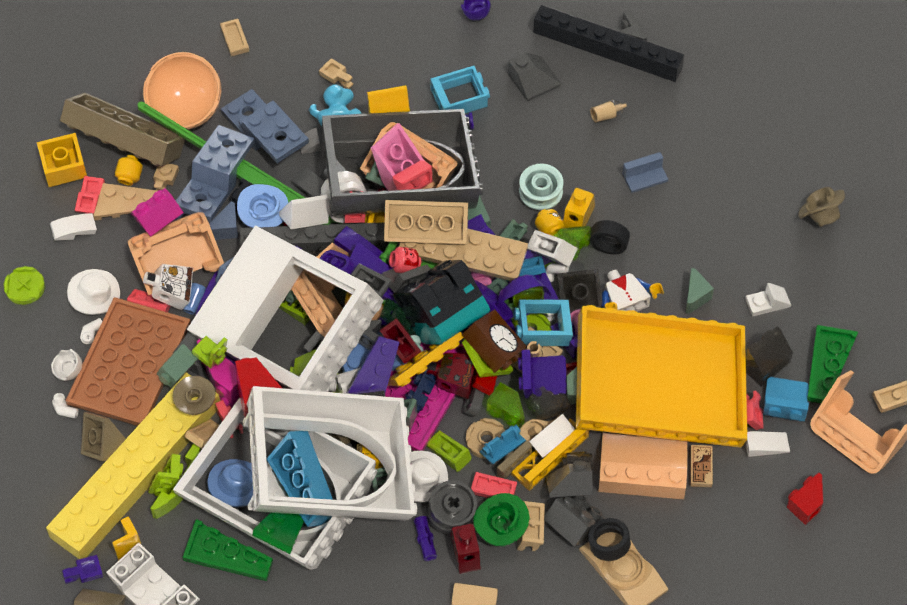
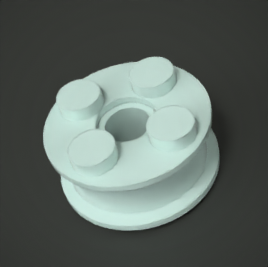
[519,164,563,210]

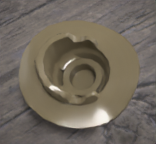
[798,187,845,227]

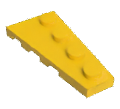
[387,332,464,387]

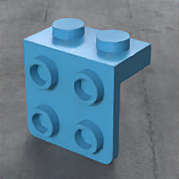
[763,377,809,422]

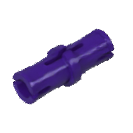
[413,516,437,561]

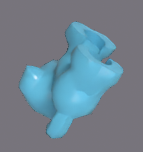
[309,84,362,126]

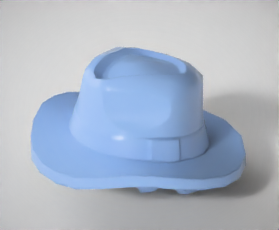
[237,184,289,228]

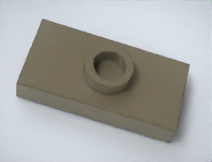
[497,440,532,479]

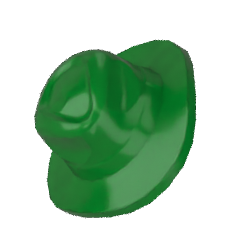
[473,493,530,546]

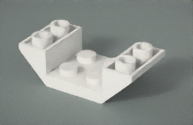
[106,543,200,605]

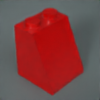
[235,357,282,418]

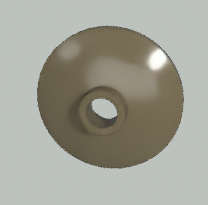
[173,376,216,415]

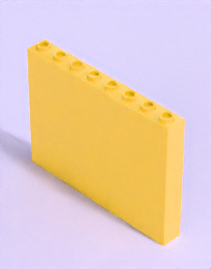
[576,305,747,448]

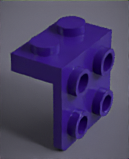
[518,350,567,398]

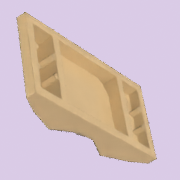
[579,532,668,605]

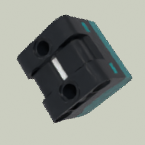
[393,260,490,345]

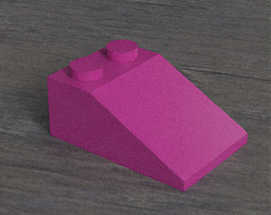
[130,188,184,237]
[197,339,240,409]

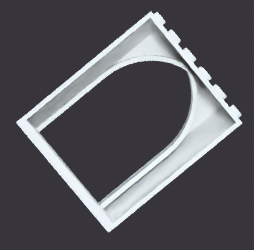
[243,386,417,521]
[173,398,377,570]

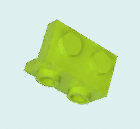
[148,454,183,496]

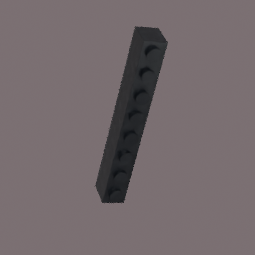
[533,5,684,82]

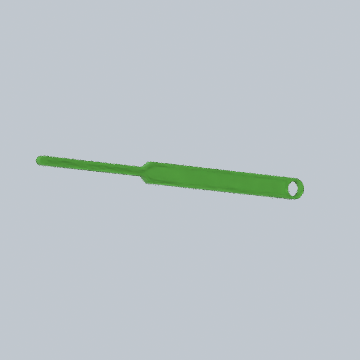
[137,102,344,225]

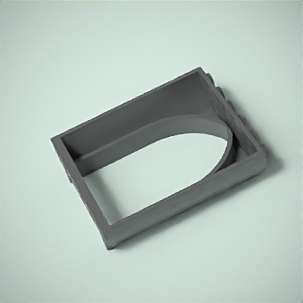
[322,109,483,216]

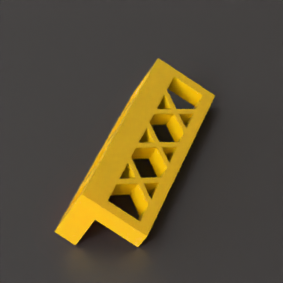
[511,418,589,491]

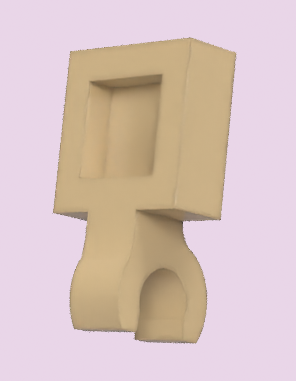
[319,58,354,89]
[153,163,179,191]

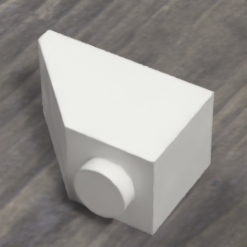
[528,230,578,267]

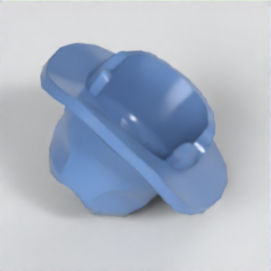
[207,459,253,507]

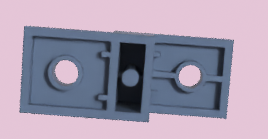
[221,89,309,163]
[176,125,254,223]

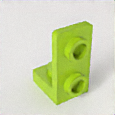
[192,336,228,369]

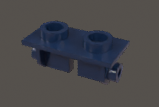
[404,368,436,413]

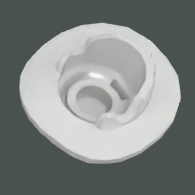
[67,269,120,315]
[410,450,448,502]

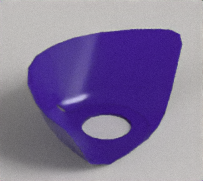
[498,274,550,304]

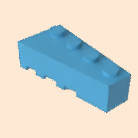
[267,431,333,527]

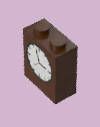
[462,309,527,373]

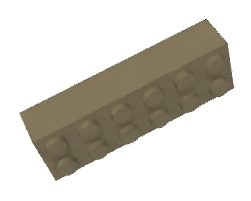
[60,93,185,166]

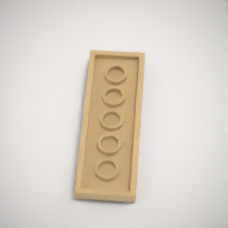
[399,229,528,281]

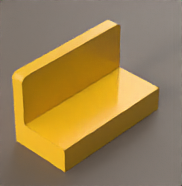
[112,516,141,561]

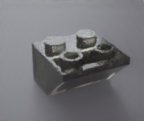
[746,326,793,387]

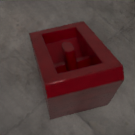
[380,318,421,364]

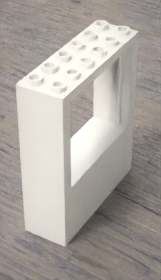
[187,226,384,392]

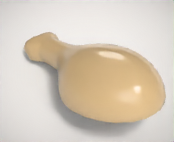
[519,414,562,442]

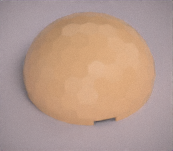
[143,52,222,130]

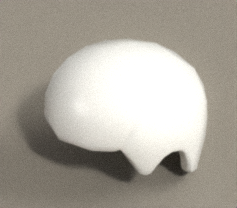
[51,349,82,381]

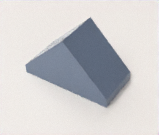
[209,201,238,240]

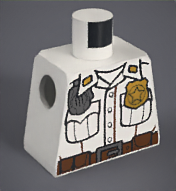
[143,264,193,310]

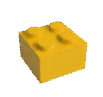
[37,133,87,187]

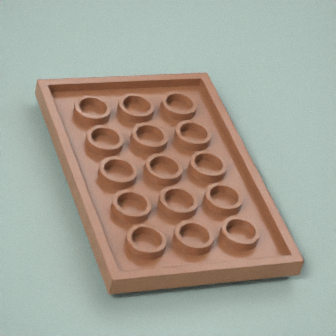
[66,297,191,426]

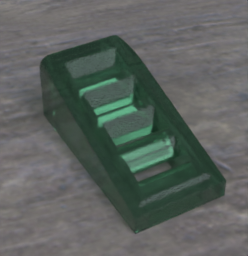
[380,299,416,335]

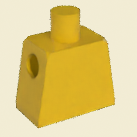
[563,188,595,237]

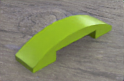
[150,444,202,519]

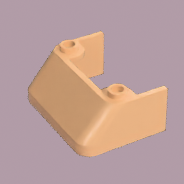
[291,243,387,337]
[810,370,907,474]

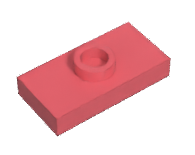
[471,472,517,498]

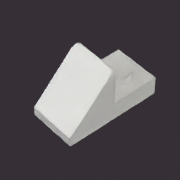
[745,283,791,317]

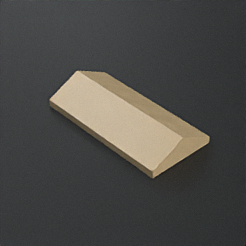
[384,200,468,244]

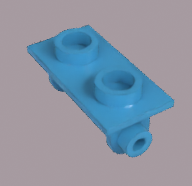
[480,425,526,465]

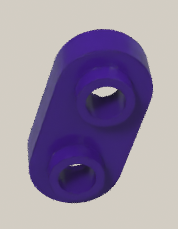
[320,250,354,274]

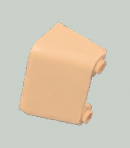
[360,122,458,189]
[127,212,224,295]

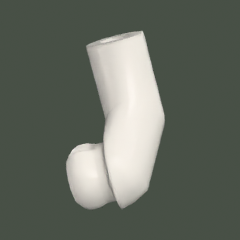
[545,263,569,282]
[80,318,102,344]

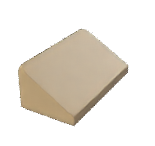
[451,583,498,605]

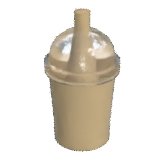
[590,99,627,123]

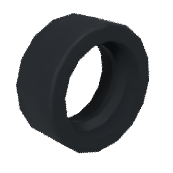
[590,220,630,254]
[588,518,631,561]

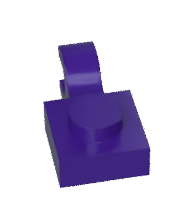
[62,555,103,584]

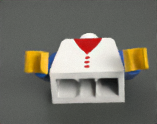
[600,270,664,312]

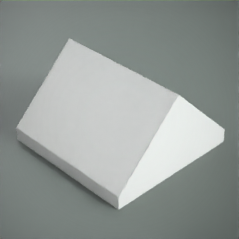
[279,194,330,229]

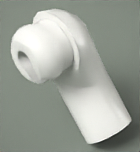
[52,393,79,419]

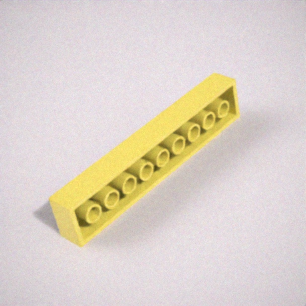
[46,372,220,559]

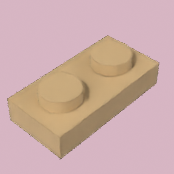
[872,380,907,413]

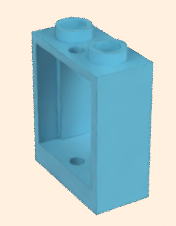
[430,66,490,113]
[514,299,573,346]

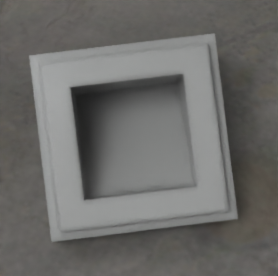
[300,128,321,154]

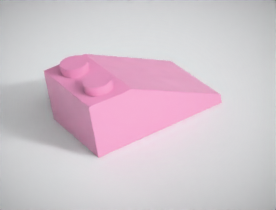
[371,123,424,191]

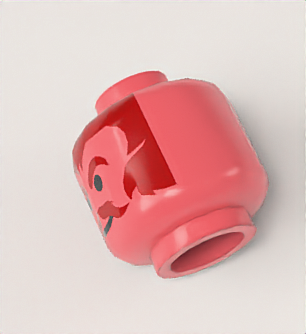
[389,246,421,274]

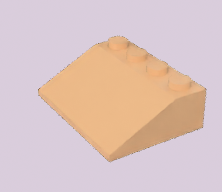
[598,433,687,499]

